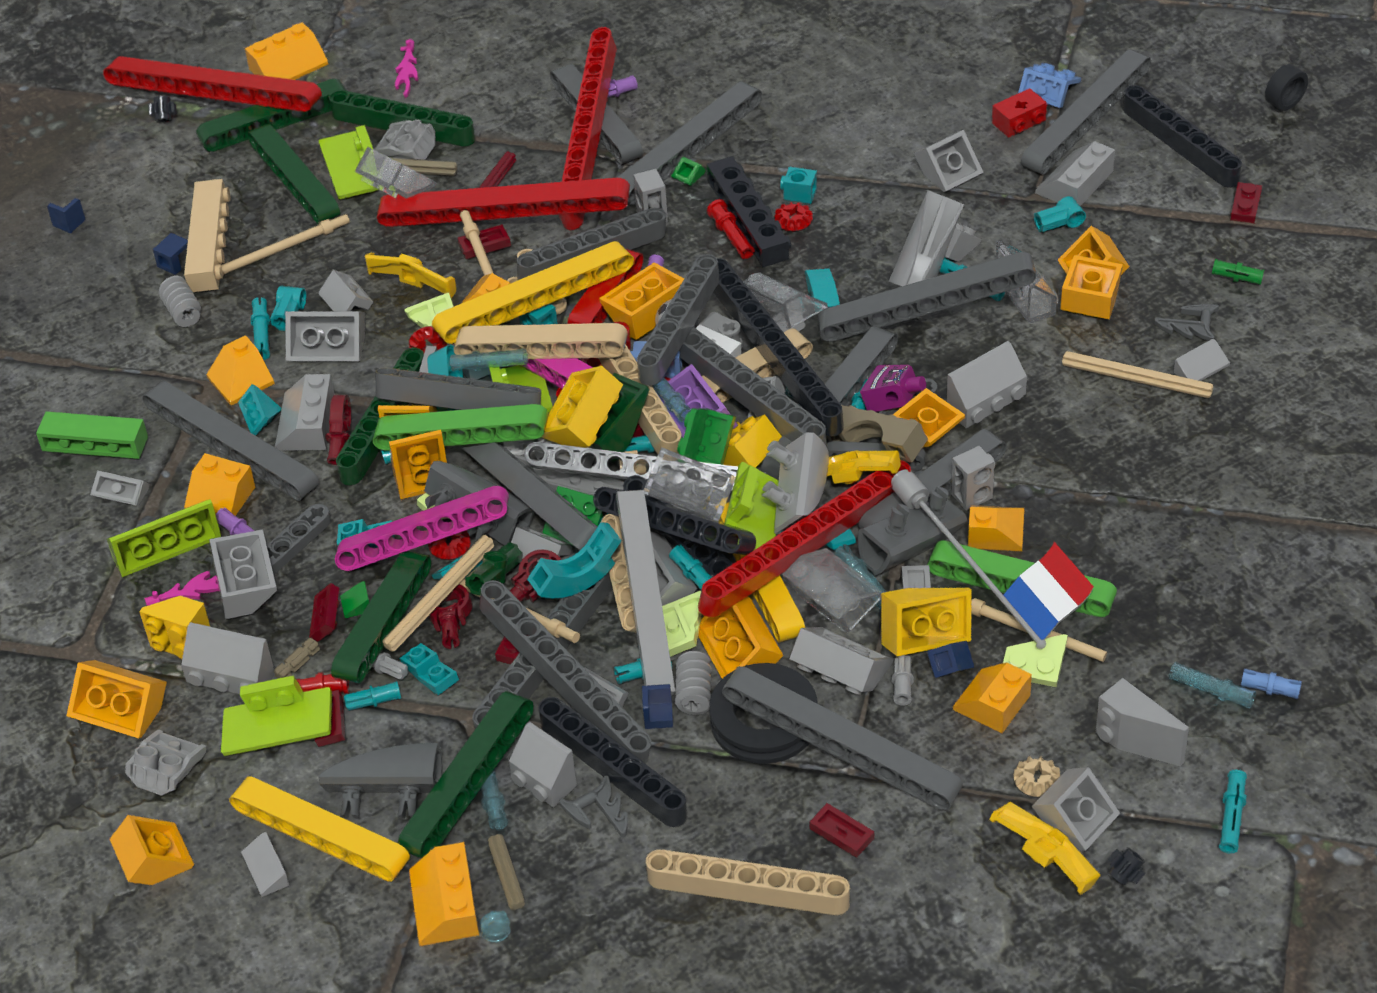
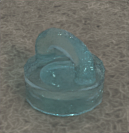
[480,911,511,942]

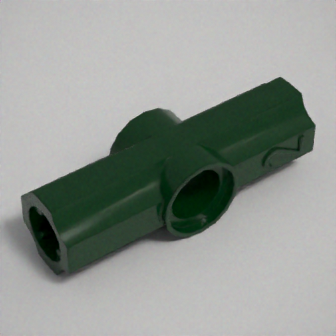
[465,542,523,596]

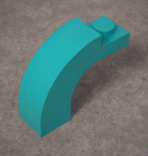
[527,522,622,598]

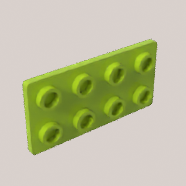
[319,125,383,199]
[488,360,553,412]
[725,462,779,550]
[221,675,332,756]

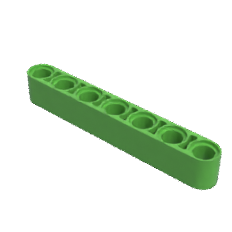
[373,404,548,451]
[927,541,1117,617]

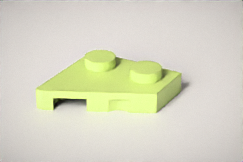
[662,590,702,657]
[1003,634,1068,687]

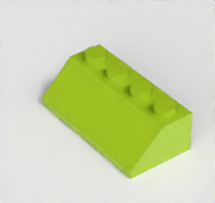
[107,499,221,577]

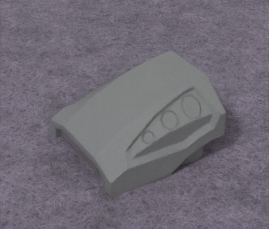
[373,120,435,160]
[125,729,206,795]

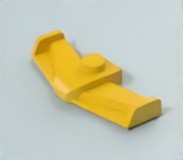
[365,253,457,298]
[827,450,901,484]
[989,802,1100,895]

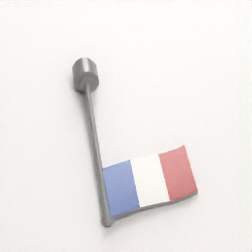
[891,470,1094,649]

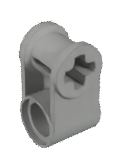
[699,312,743,348]

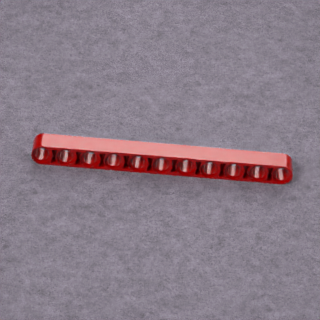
[559,27,617,230]
[103,56,322,112]
[377,178,630,227]
[698,460,911,617]

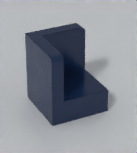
[47,198,86,233]
[153,233,188,275]
[927,641,974,678]
[642,684,673,729]

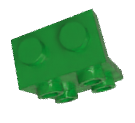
[677,408,736,465]

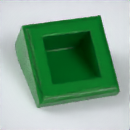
[671,156,706,186]
[340,581,369,618]

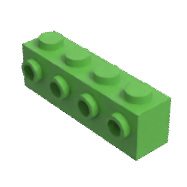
[36,412,148,459]

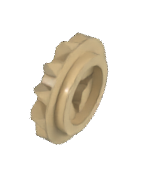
[1014,756,1060,797]

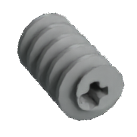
[159,275,201,327]
[675,651,711,715]

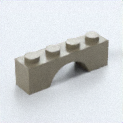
[826,405,928,463]

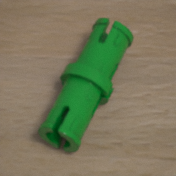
[1212,259,1264,285]

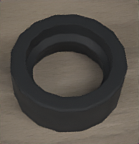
[1265,64,1308,111]

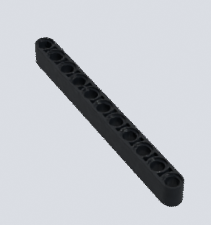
[713,258,844,436]

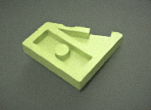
[405,293,454,328]

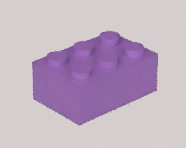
[655,364,738,438]

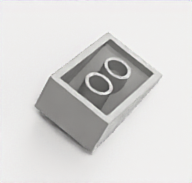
[1096,678,1189,766]

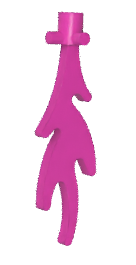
[395,39,418,98]
[144,571,219,606]

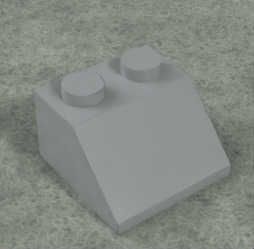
[914,130,983,192]
[509,722,577,807]
[1032,767,1120,851]

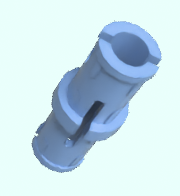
[1241,668,1302,699]

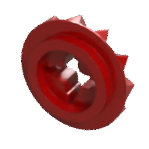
[774,202,813,231]
[409,326,447,353]
[428,530,471,559]

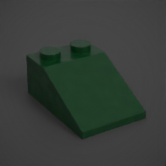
[592,373,650,464]

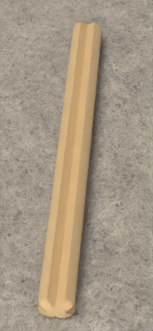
[1062,351,1213,398]
[383,535,494,652]

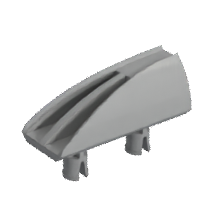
[889,190,964,287]
[762,432,829,534]

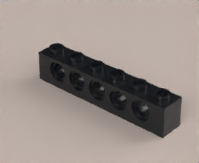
[707,156,791,268]

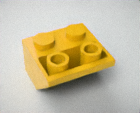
[723,414,782,468]
[139,596,210,659]

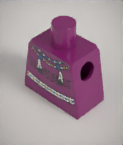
[860,365,926,412]

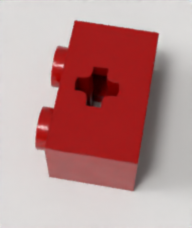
[992,88,1047,138]

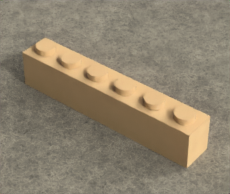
[184,179,231,292]

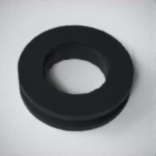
[710,663,818,764]

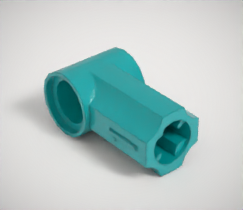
[1034,196,1086,233]
[270,286,306,331]

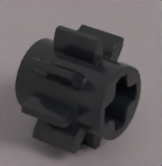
[148,96,177,122]
[1107,847,1146,885]

